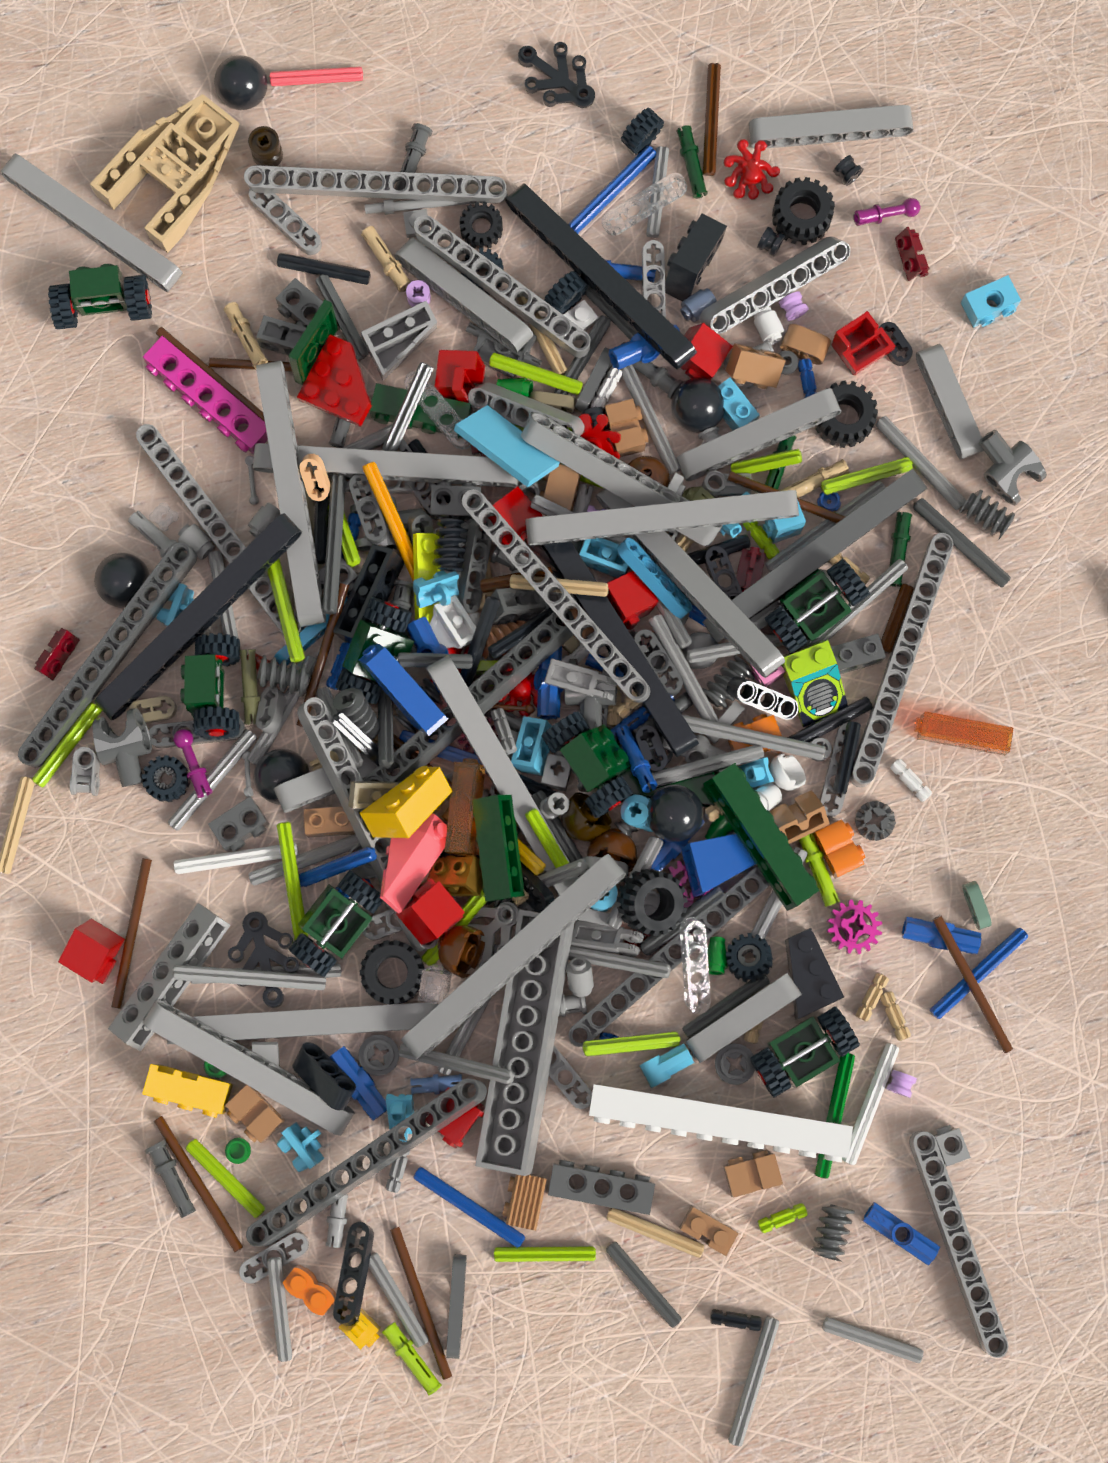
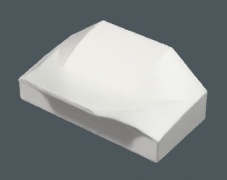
[430,595,476,649]

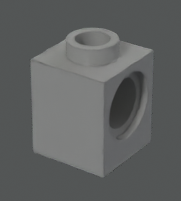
[934,1125,971,1167]

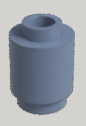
[680,288,717,322]

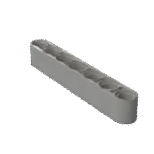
[749,105,914,149]
[700,236,851,334]
[394,238,533,353]
[677,388,841,481]

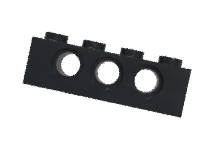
[333,544,404,644]

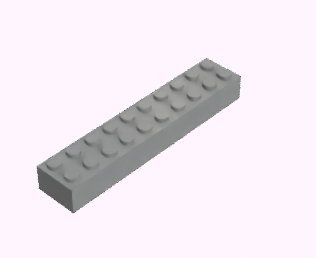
[475,910,574,1176]

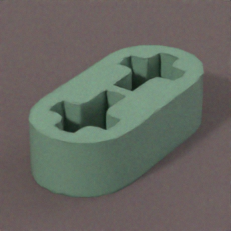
[962,881,992,930]

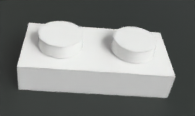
[554,300,599,349]

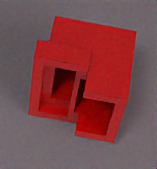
[831,311,896,375]
[681,323,733,380]
[434,350,485,408]
[488,486,543,545]
[606,571,659,630]
[396,878,465,945]
[58,918,125,984]
[425,1087,485,1149]

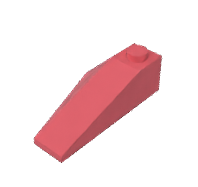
[380,814,453,913]

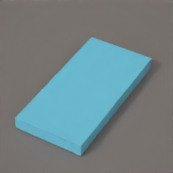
[454,405,560,488]

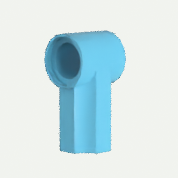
[639,1044,694,1088]

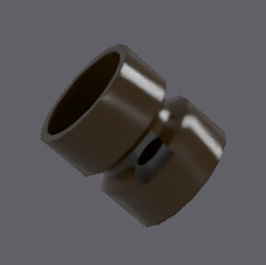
[248,126,283,166]

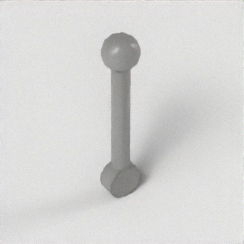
[245,456,259,505]
[242,751,254,798]

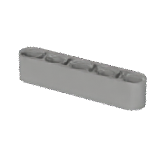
[916,344,984,459]
[468,382,584,436]
[274,752,378,813]
[686,973,802,1063]

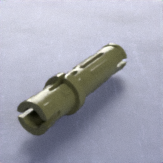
[239,649,260,725]

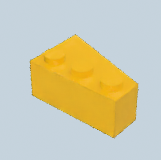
[360,766,452,838]
[142,1064,233,1118]

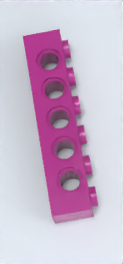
[143,336,268,455]

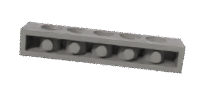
[108,903,230,1051]

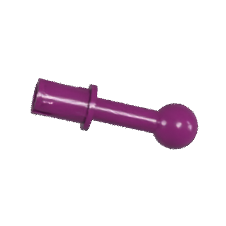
[853,198,921,226]
[173,729,213,798]

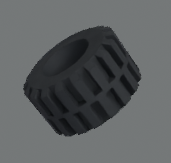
[772,177,835,245]
[816,380,878,448]
[617,869,688,936]
[360,940,425,1005]

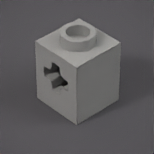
[541,751,571,791]

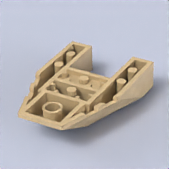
[90,94,240,253]

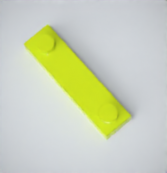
[413,533,440,624]

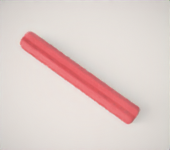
[269,66,363,86]

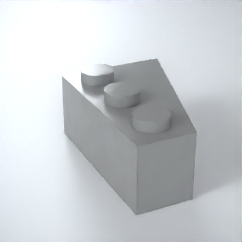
[361,300,437,380]

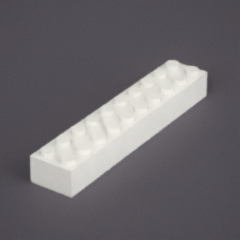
[589,1084,853,1162]

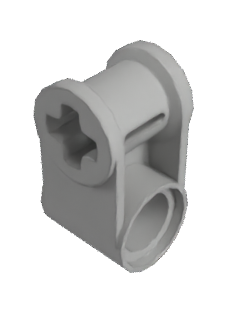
[70,747,100,796]

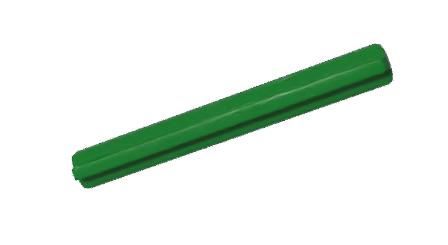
[815,1053,855,1179]

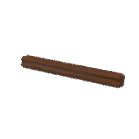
[703,63,721,176]

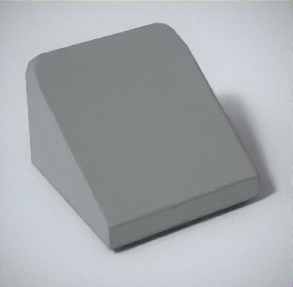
[252,1042,280,1066]

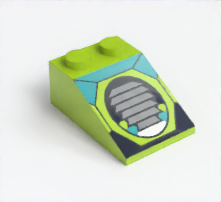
[781,640,848,727]

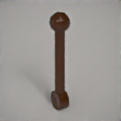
[488,704,535,714]

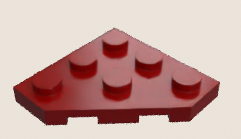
[297,334,372,427]

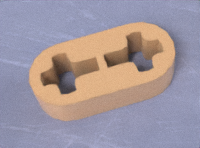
[299,454,331,501]

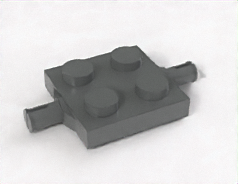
[466,322,542,378]

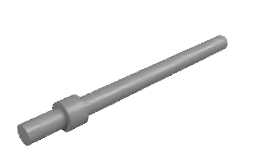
[365,191,507,215]

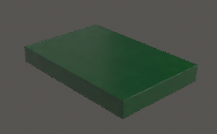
[288,300,338,385]

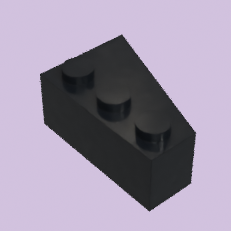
[665,213,727,301]
[785,928,844,1020]

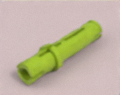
[799,833,840,907]
[381,1321,442,1396]

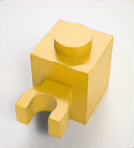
[338,1308,381,1350]

